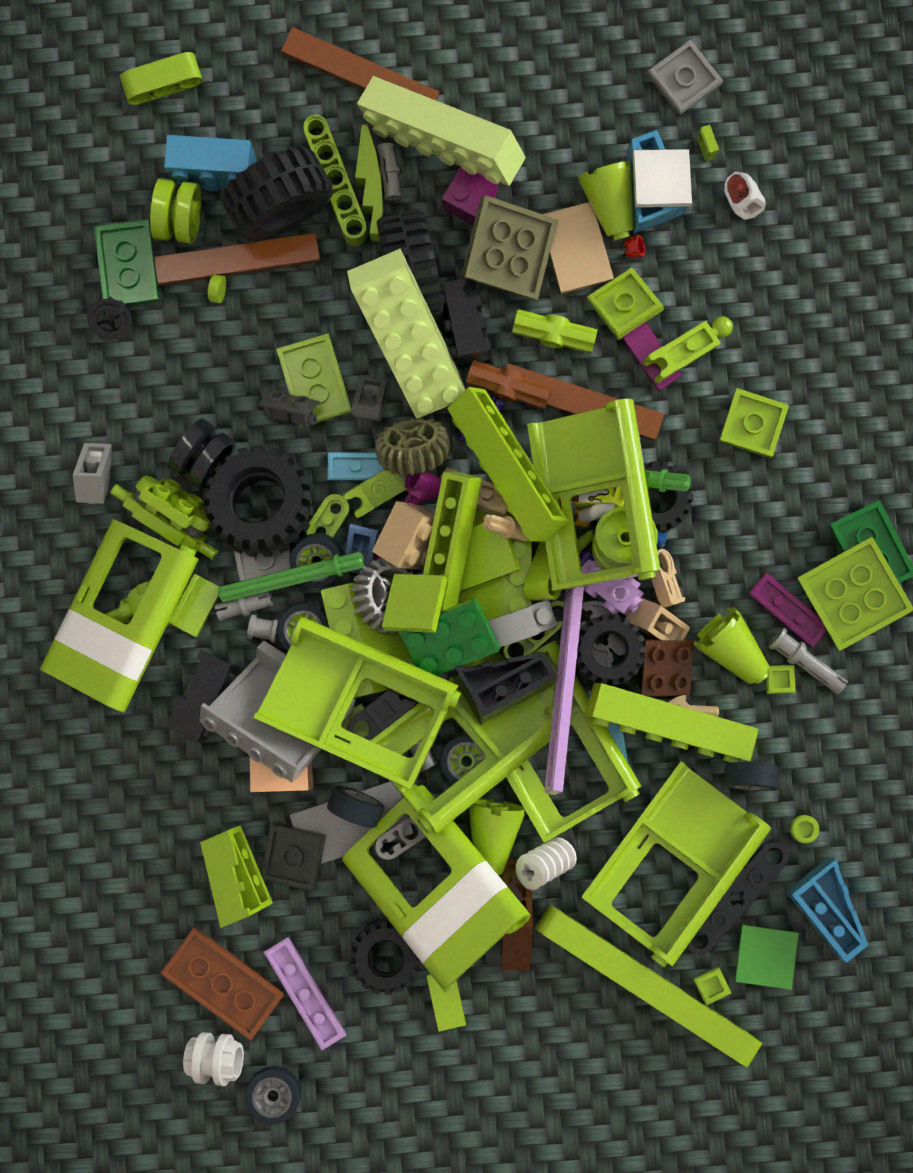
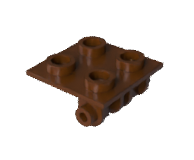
[639,638,694,696]

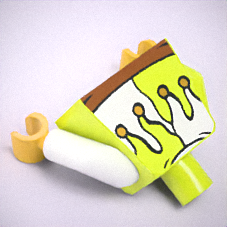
[571,487,624,527]

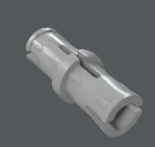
[377,143,402,201]
[215,591,273,621]

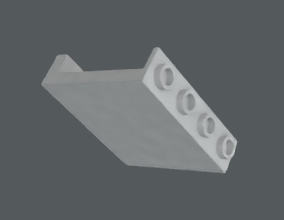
[200,641,355,783]

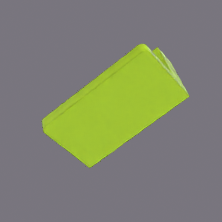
[168,574,219,638]

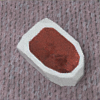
[724,171,766,220]

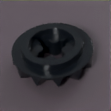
[87,297,132,340]

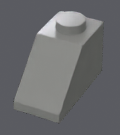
[73,443,112,504]

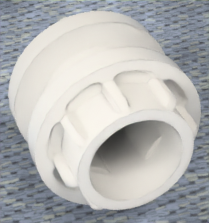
[183,1032,244,1086]

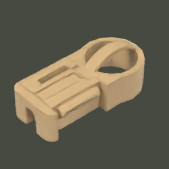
[651,549,685,608]

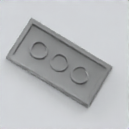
[290,782,414,864]

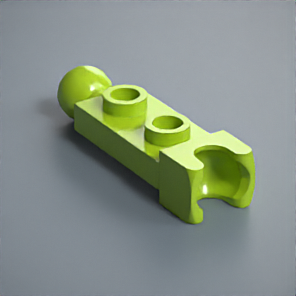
[643,316,733,383]
[342,466,436,518]

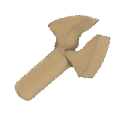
[668,695,719,717]

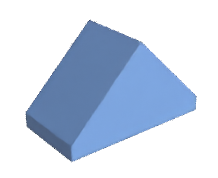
[345,524,380,574]

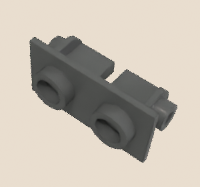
[258,391,320,427]

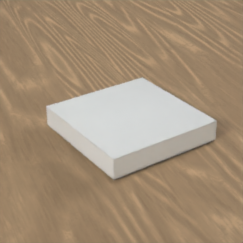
[633,150,692,207]

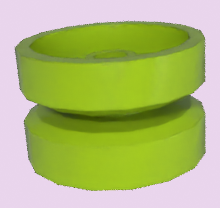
[150,178,201,244]
[592,506,658,571]

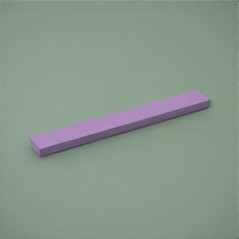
[544,567,586,795]

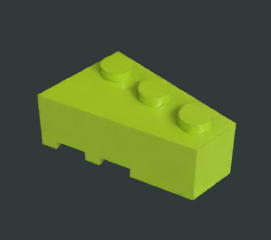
[200,825,273,928]

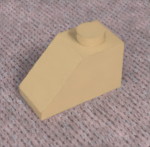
[625,598,690,640]

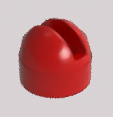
[623,235,645,258]

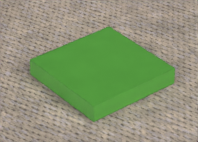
[734,924,799,990]

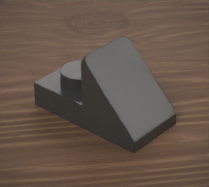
[351,376,387,422]

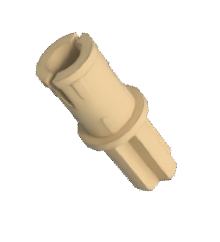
[482,515,528,542]

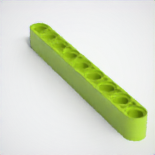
[535,904,763,1068]

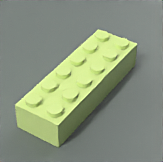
[357,76,526,186]
[347,249,465,419]

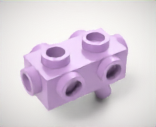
[582,559,644,615]

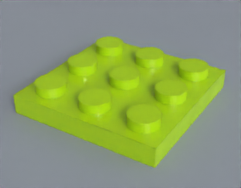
[797,537,913,651]

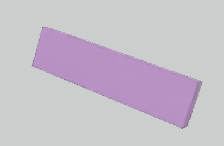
[264,937,346,1050]

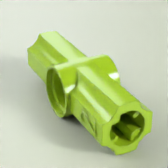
[512,309,598,354]

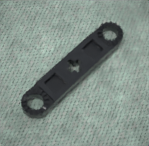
[347,666,461,741]
[687,841,789,955]

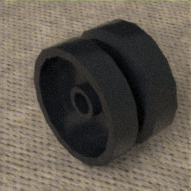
[168,418,236,491]

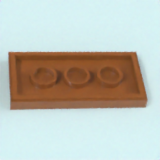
[160,927,285,1041]

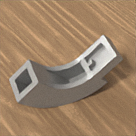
[487,600,558,647]

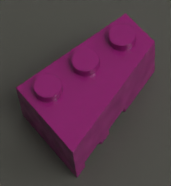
[442,166,499,225]

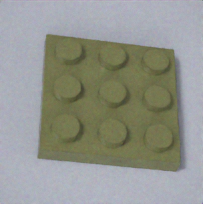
[461,195,558,300]

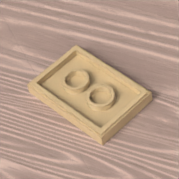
[542,202,614,295]

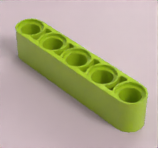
[303,115,368,246]

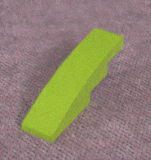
[355,125,384,242]

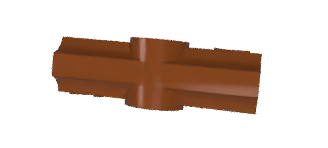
[466,360,552,410]

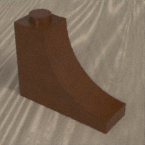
[501,860,533,971]

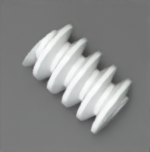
[516,838,577,890]

